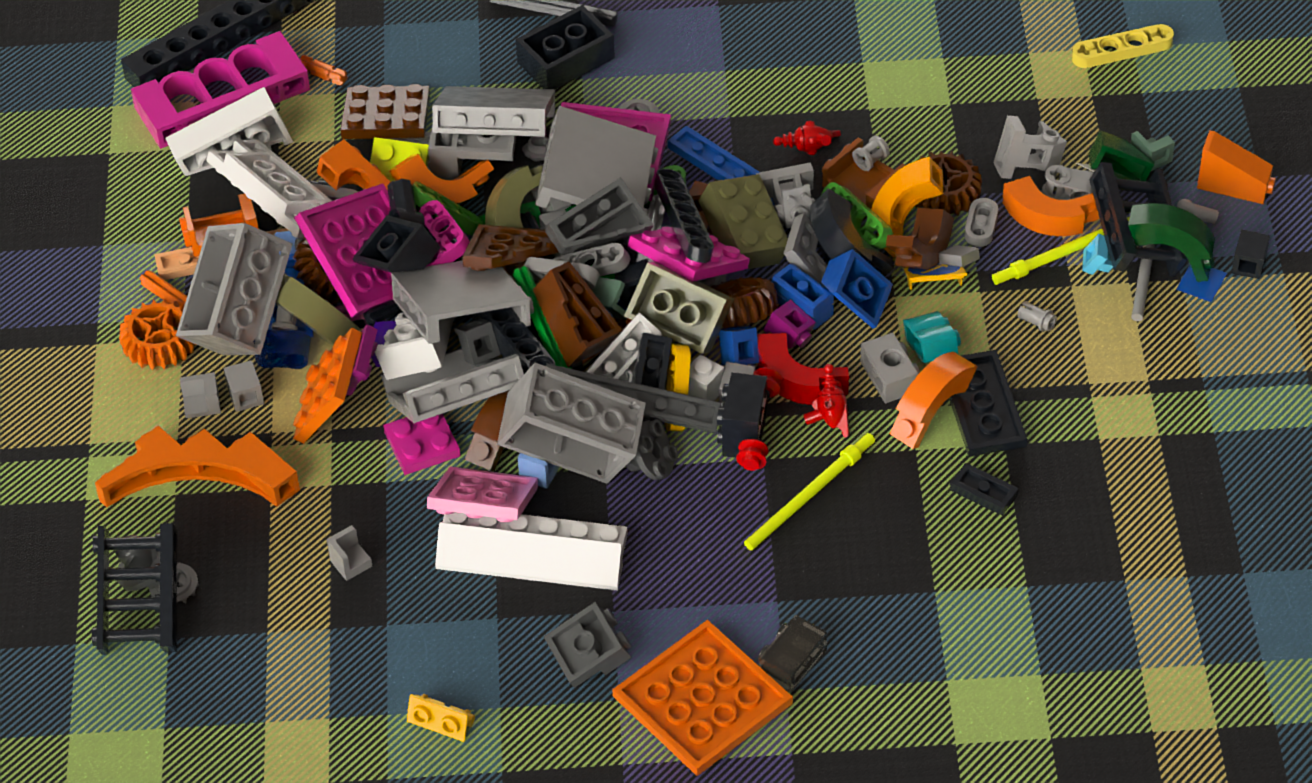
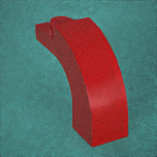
[757,333,849,405]

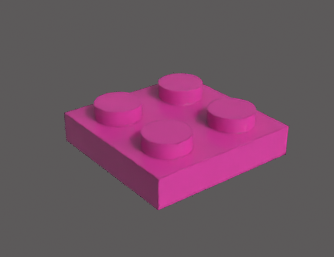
[383,413,461,475]

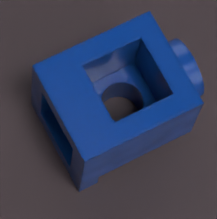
[718,326,759,365]

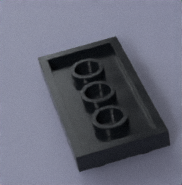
[949,350,1028,457]

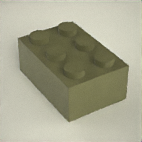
[699,174,788,270]
[624,262,734,354]

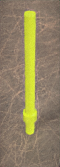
[992,216,1130,285]
[744,433,875,551]

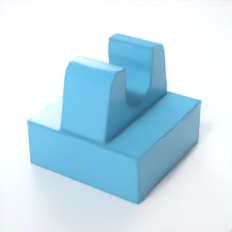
[1082,234,1113,275]

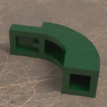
[1128,203,1215,282]

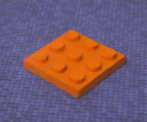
[293,328,362,444]

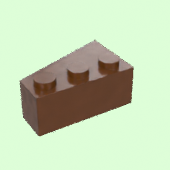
[533,262,622,368]

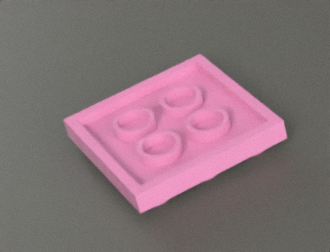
[427,466,538,522]

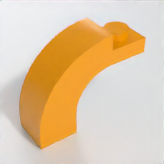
[871,157,943,258]

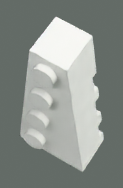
[165,87,293,176]
[375,312,454,380]

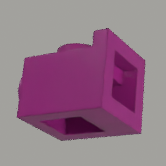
[763,300,816,349]

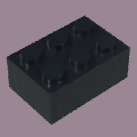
[515,5,615,90]

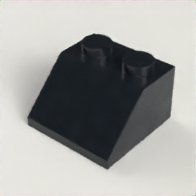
[352,215,441,273]

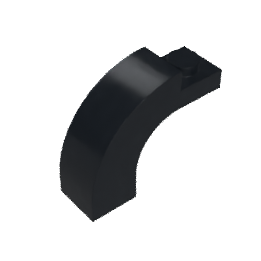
[810,188,894,277]

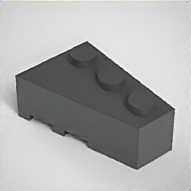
[545,177,653,255]

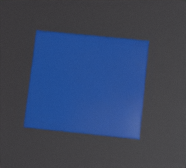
[1176,265,1227,302]

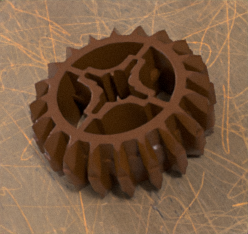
[915,151,982,216]
[292,237,343,305]
[711,276,778,328]

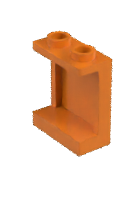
[179,193,259,257]

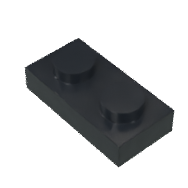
[950,463,1019,516]

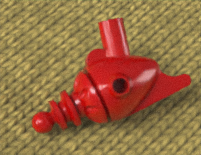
[773,121,841,155]
[803,364,850,438]

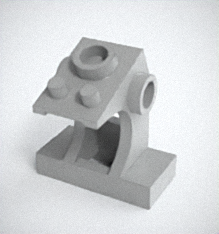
[993,115,1067,179]
[756,162,815,229]

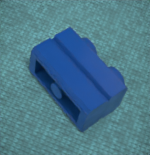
[772,263,834,330]

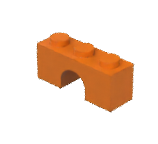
[316,139,390,191]

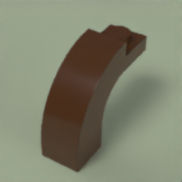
[885,208,954,269]
[464,390,510,471]

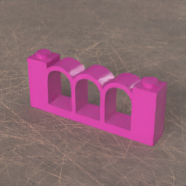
[131,31,310,149]

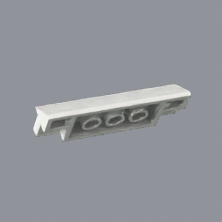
[207,139,332,238]
[435,512,628,591]

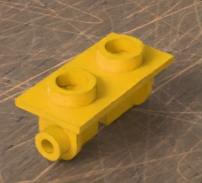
[407,694,475,742]

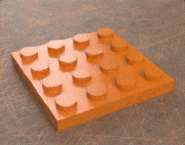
[612,619,793,776]

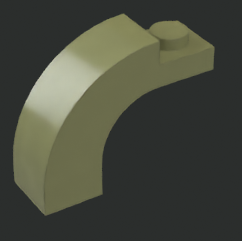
[485,164,543,228]
[275,274,360,346]

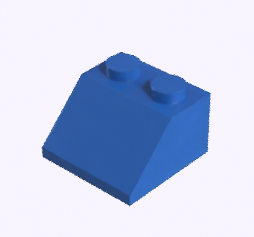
[821,249,893,329]

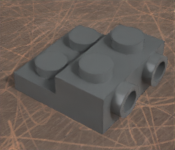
[544,602,632,688]

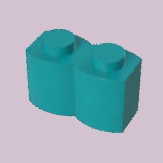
[903,311,961,363]

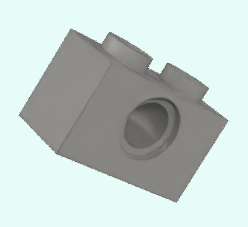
[860,333,920,404]

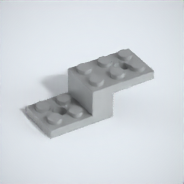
[384,125,517,180]

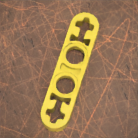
[1072,24,1174,68]

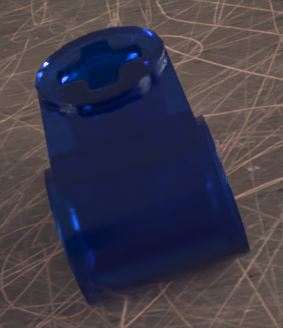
[253,329,311,369]

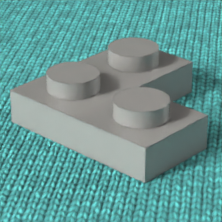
[784,213,827,289]

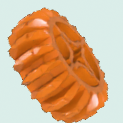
[119,299,196,370]

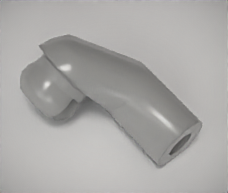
[1177,199,1219,224]

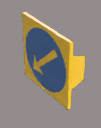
[903,263,967,290]

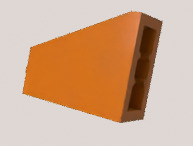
[1197,130,1276,204]

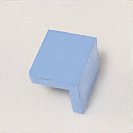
[518,453,559,489]

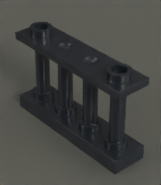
[1089,162,1188,277]
[92,523,177,655]

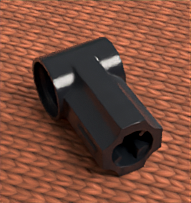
[387,179,425,226]

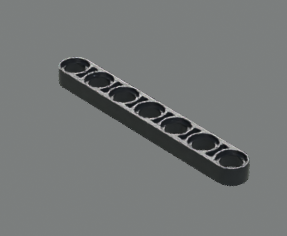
[654,169,714,263]

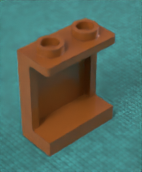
[822,137,906,209]

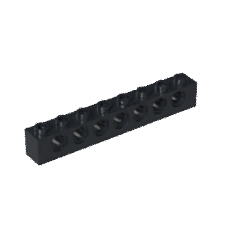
[121,0,316,87]

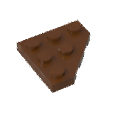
[463,224,559,271]

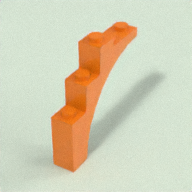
[95,426,300,507]

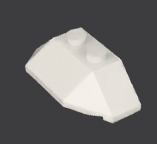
[585,313,662,382]

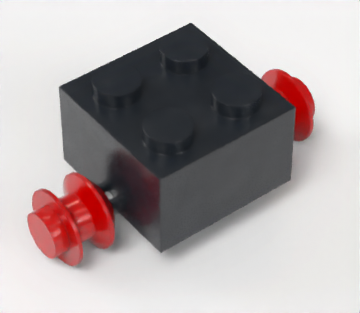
[717,367,782,471]

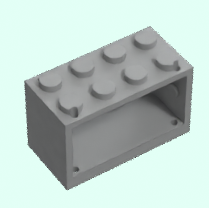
[176,223,292,356]
[497,363,646,484]

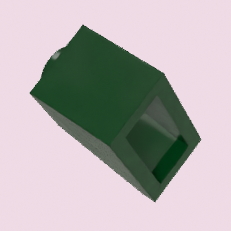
[1088,130,1154,182]

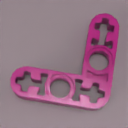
[419,200,470,267]

